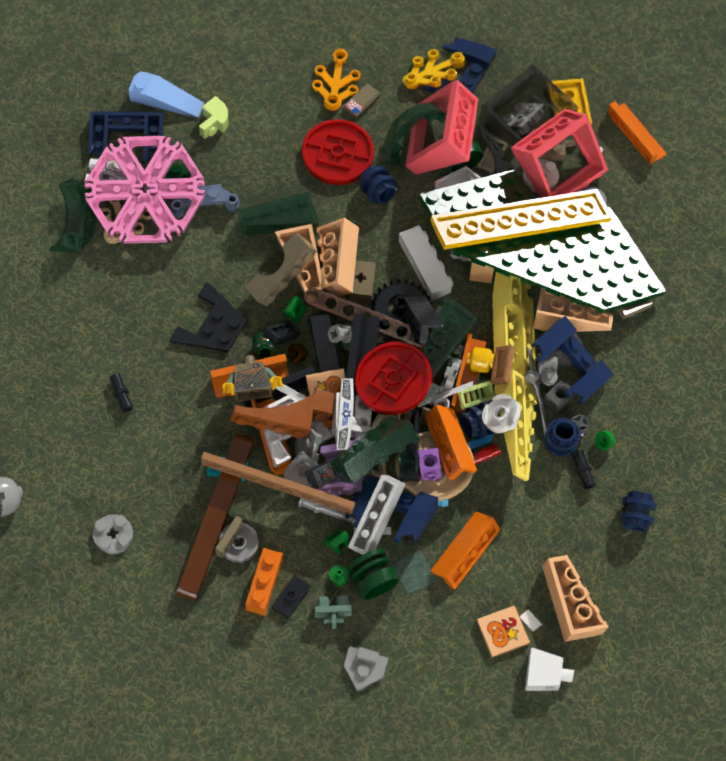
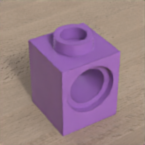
[418,448,442,481]

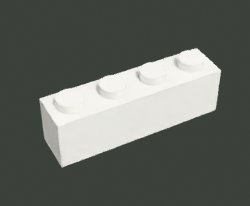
[399,225,453,301]
[348,475,406,555]

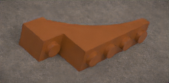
[230,389,334,438]

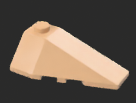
[533,287,613,332]

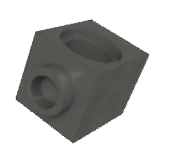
[543,380,575,414]

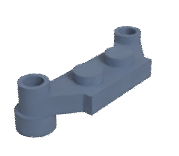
[170,184,240,218]

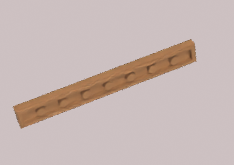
[201,452,355,514]

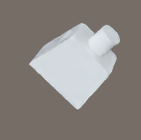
[525,648,574,691]

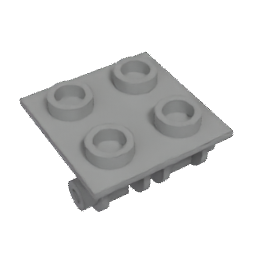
[499,102,545,136]

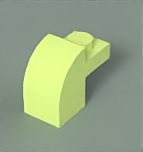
[199,96,228,139]

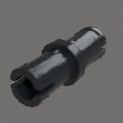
[110,373,133,413]
[572,450,596,490]

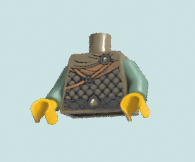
[222,355,283,402]

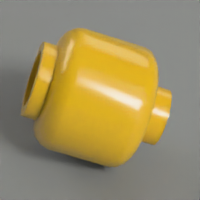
[466,347,495,373]

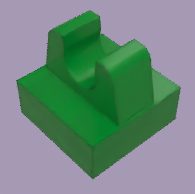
[281,296,307,323]
[323,529,350,554]

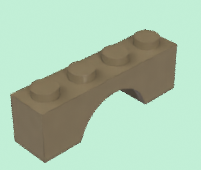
[245,232,317,306]

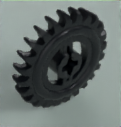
[371,278,432,336]

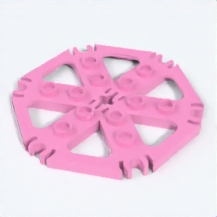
[85,136,205,244]

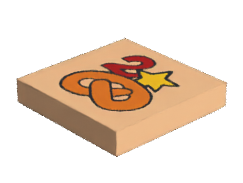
[305,368,346,410]
[477,606,530,658]

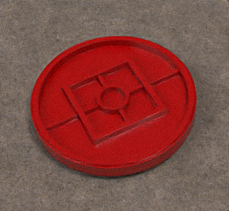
[302,119,374,185]
[355,342,432,415]

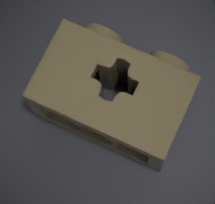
[348,260,376,303]

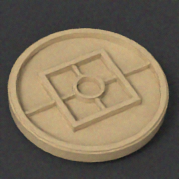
[395,431,474,501]

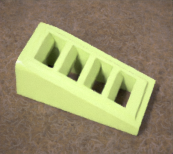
[457,380,495,409]

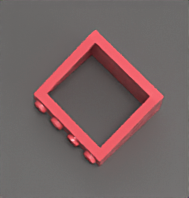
[405,80,478,174]
[511,109,608,198]

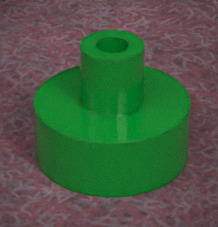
[594,430,615,451]
[329,565,349,586]

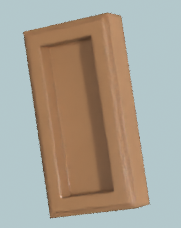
[490,345,515,385]

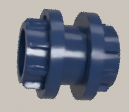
[360,166,397,204]
[461,401,500,440]
[544,418,581,457]
[619,491,657,531]

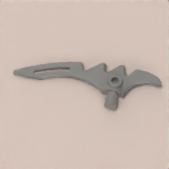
[525,347,547,434]

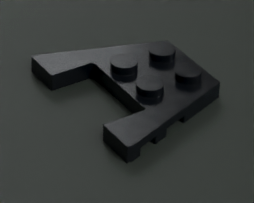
[169,282,247,352]

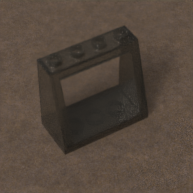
[478,65,578,147]

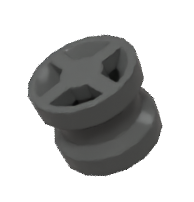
[571,414,590,437]

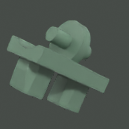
[315,596,352,629]

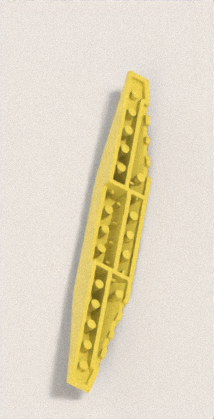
[492,272,537,481]

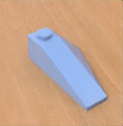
[129,71,204,118]

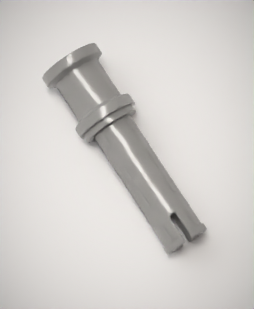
[328,325,380,343]
[298,498,356,525]

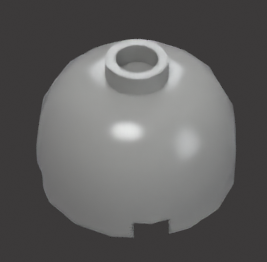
[0,477,23,517]

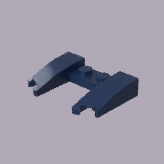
[424,38,497,94]
[88,111,164,163]
[532,316,613,404]
[345,474,438,543]

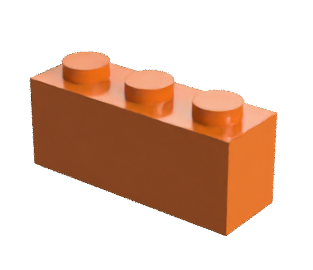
[246,548,283,616]

